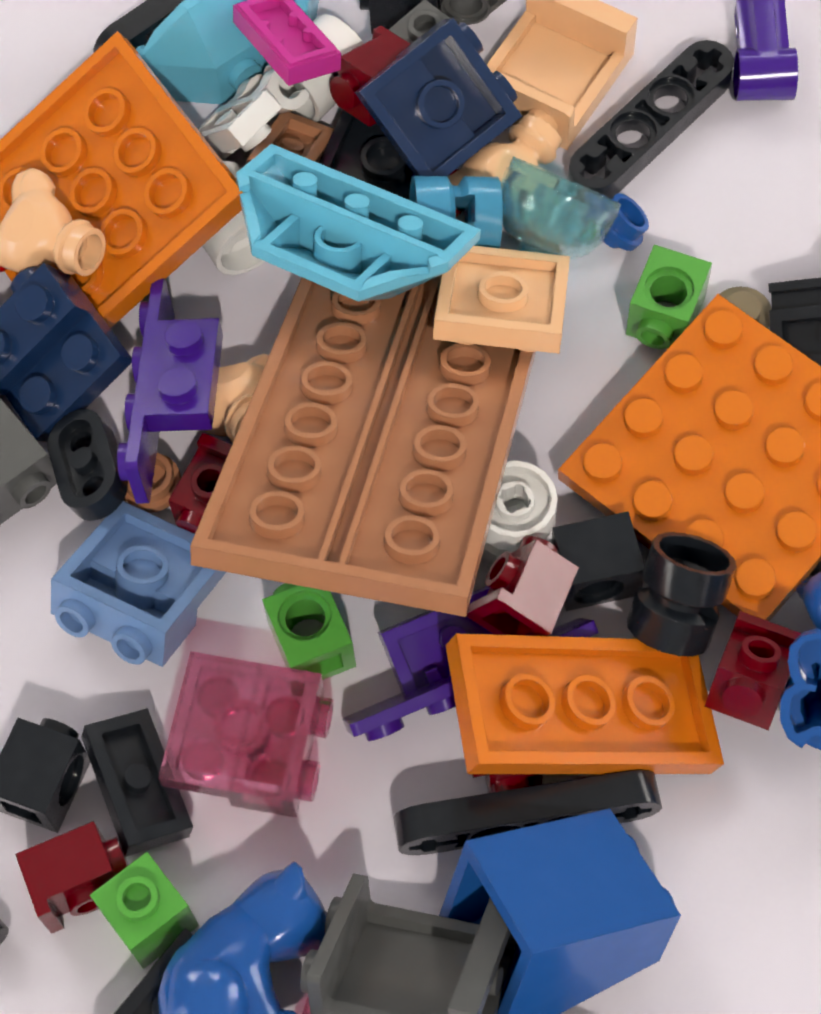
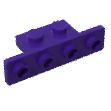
[117,278,223,504]
[342,586,599,741]

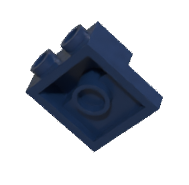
[354,18,522,176]
[0,263,132,443]

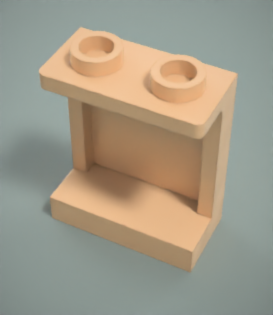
[487,0,638,150]

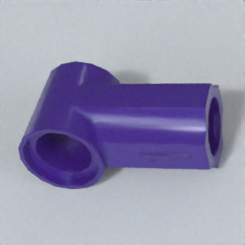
[733,0,798,101]

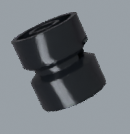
[627,532,737,656]

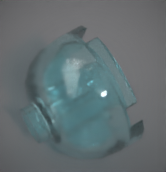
[501,156,622,260]

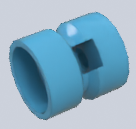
[409,176,503,248]

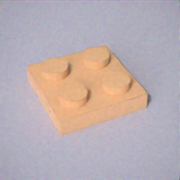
[433,246,570,354]

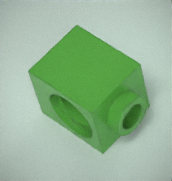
[626,245,712,349]
[262,583,356,691]
[89,852,199,969]

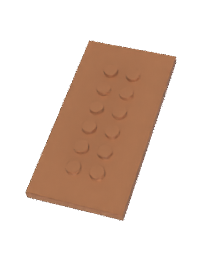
[190,247,536,617]

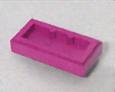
[233,0,341,86]

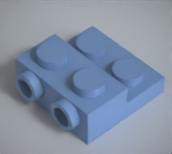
[51,501,226,667]

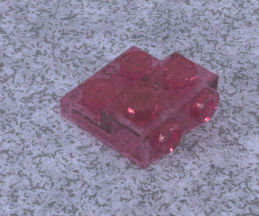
[158,651,334,818]

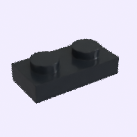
[81,708,193,857]

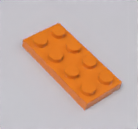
[445,633,724,774]

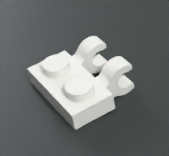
[198,69,309,159]

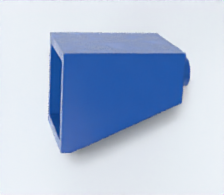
[439,808,681,1014]

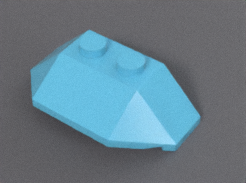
[136,0,319,104]
[236,144,481,302]

